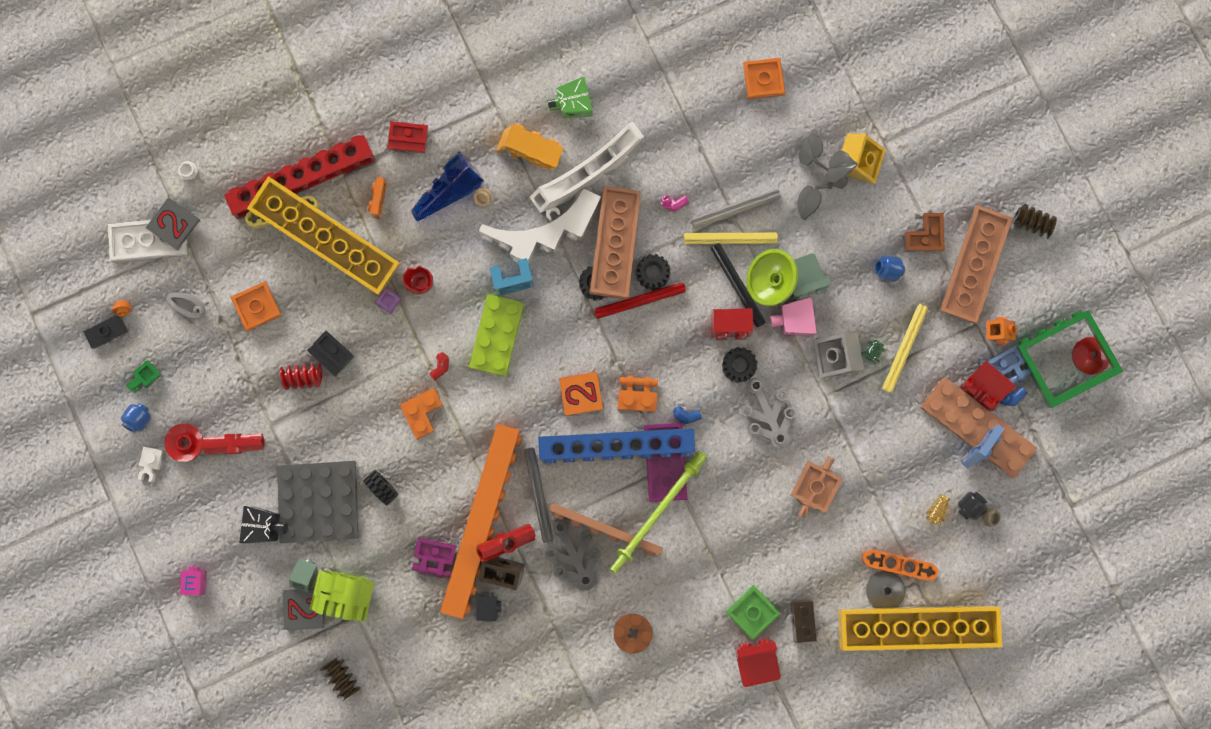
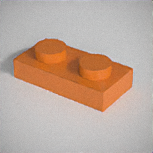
[368,177,387,219]

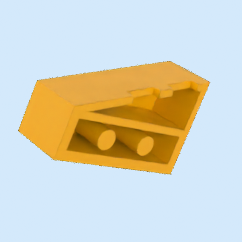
[496,124,564,170]

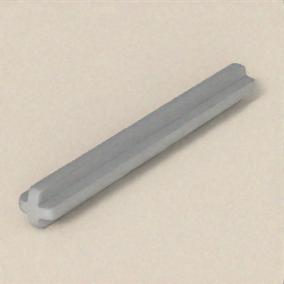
[691,188,781,228]

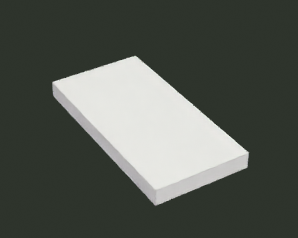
[108,220,187,262]

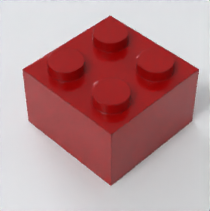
[710,308,753,341]

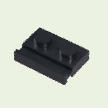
[307,331,355,377]

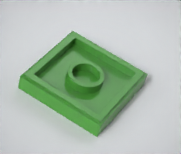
[725,585,781,641]

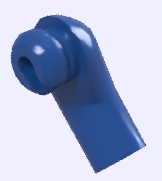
[1000,387,1028,406]

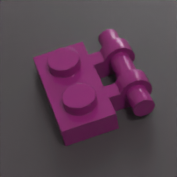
[412,538,457,578]

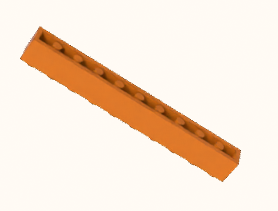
[440,423,523,619]

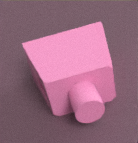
[770,297,816,336]

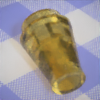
[926,494,950,525]

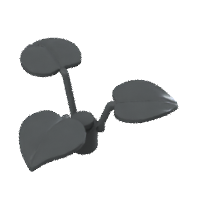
[797,134,858,221]

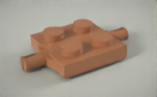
[790,456,843,518]

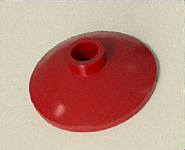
[1072,337,1109,375]
[164,423,203,462]

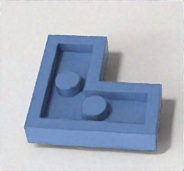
[961,424,1004,468]

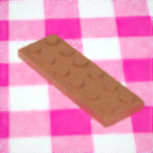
[589,185,641,300]
[939,205,1013,324]
[920,377,1037,478]
[550,503,663,557]

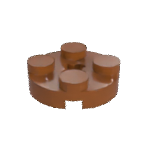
[614,614,652,654]

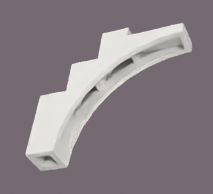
[530,122,644,213]
[479,189,601,264]

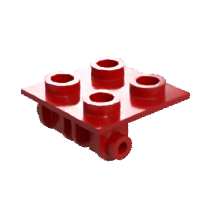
[960,360,1016,411]

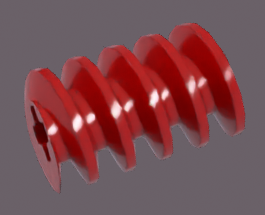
[280,363,323,390]

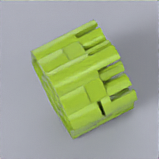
[310,570,375,621]

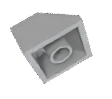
[813,332,864,378]

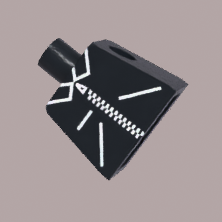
[239,506,288,544]

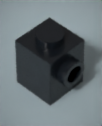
[476,592,502,621]

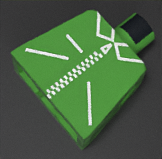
[547,77,593,118]

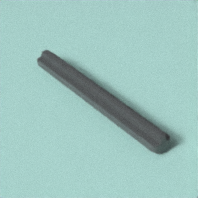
[524,447,553,543]

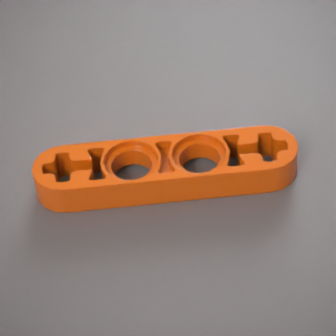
[862,550,938,581]

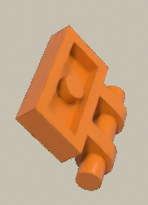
[618,375,658,412]

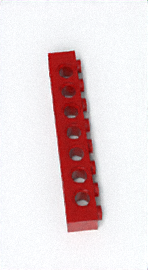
[224,135,376,219]

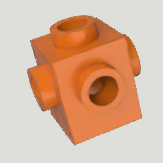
[986,317,1017,345]

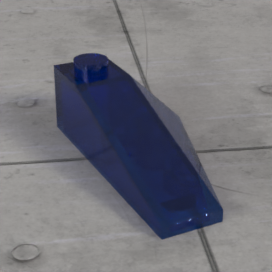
[411,151,484,222]

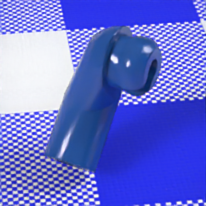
[673,406,702,424]

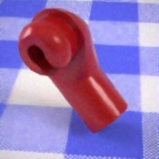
[429,352,449,381]

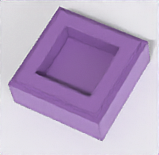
[375,287,402,314]

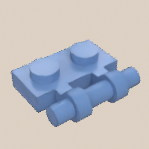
[988,346,1031,384]

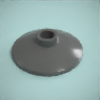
[866,571,905,608]

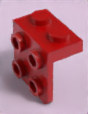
[734,638,781,687]

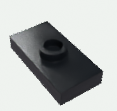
[83,315,128,349]

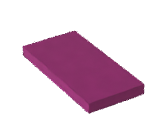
[644,423,688,502]

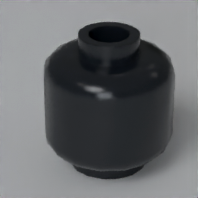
[958,491,988,520]

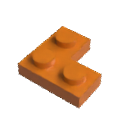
[400,388,443,440]

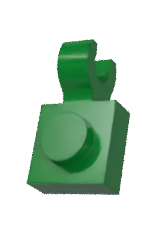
[126,360,162,393]

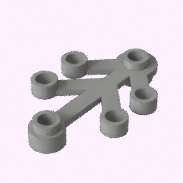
[741,378,796,448]

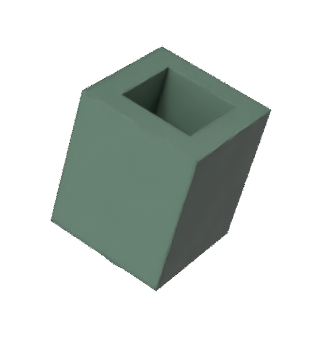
[289,559,318,593]

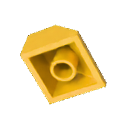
[842,134,886,184]

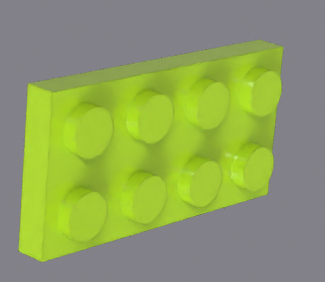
[469,294,525,377]

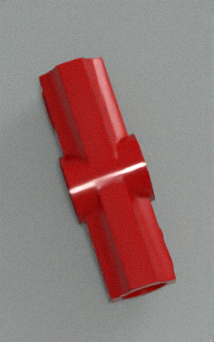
[202,433,265,454]
[476,524,536,562]

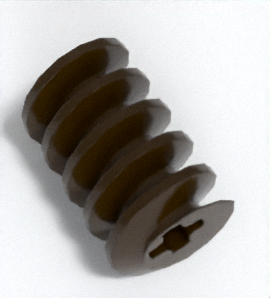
[1011,204,1057,239]
[320,656,361,701]

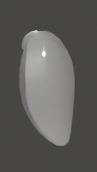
[167,292,206,319]

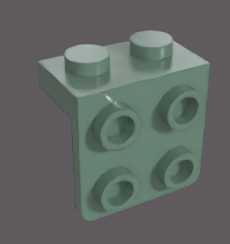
[790,253,831,301]

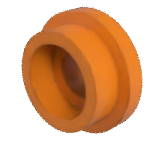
[112,300,133,317]

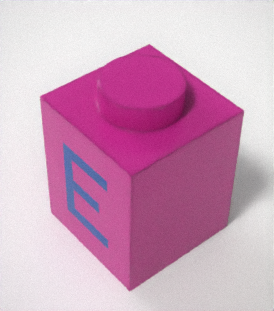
[180,567,207,595]

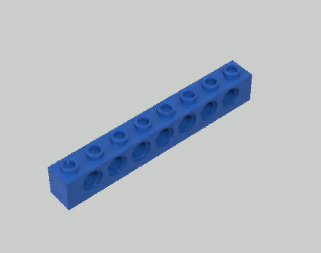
[538,428,695,464]

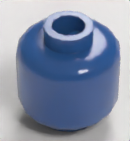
[875,256,905,282]
[121,403,151,433]

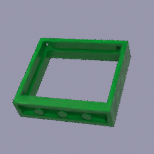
[1016,309,1124,408]

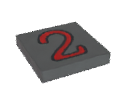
[146,198,200,250]
[283,589,324,630]

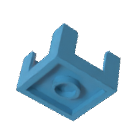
[489,258,534,296]

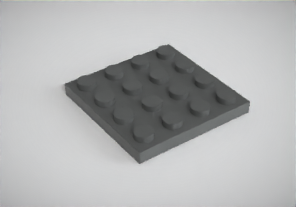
[277,461,359,543]

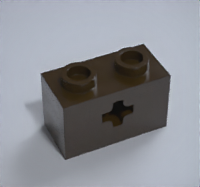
[479,557,525,590]
[790,600,817,643]

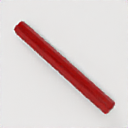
[594,282,686,319]

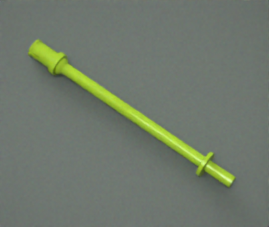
[609,451,708,574]

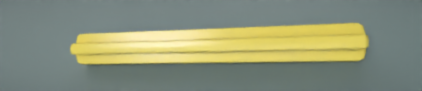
[684,233,778,244]
[882,304,928,393]

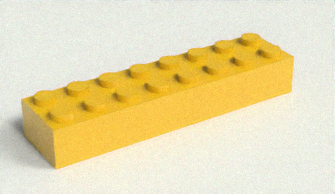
[247,176,401,295]
[837,605,1002,651]

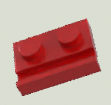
[387,121,429,154]

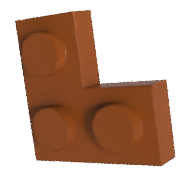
[904,213,945,252]

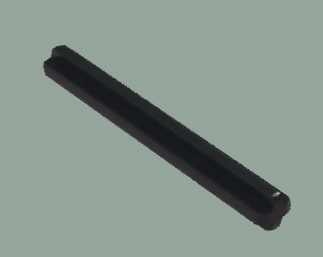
[711,243,766,328]

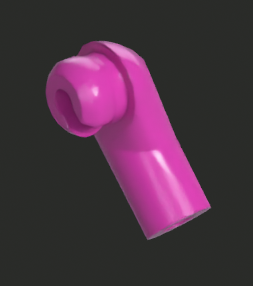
[661,195,689,211]

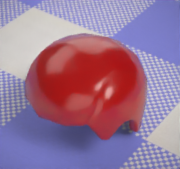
[403,266,433,295]

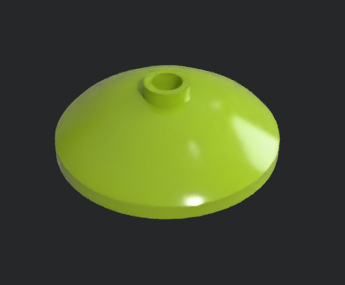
[746,249,798,306]

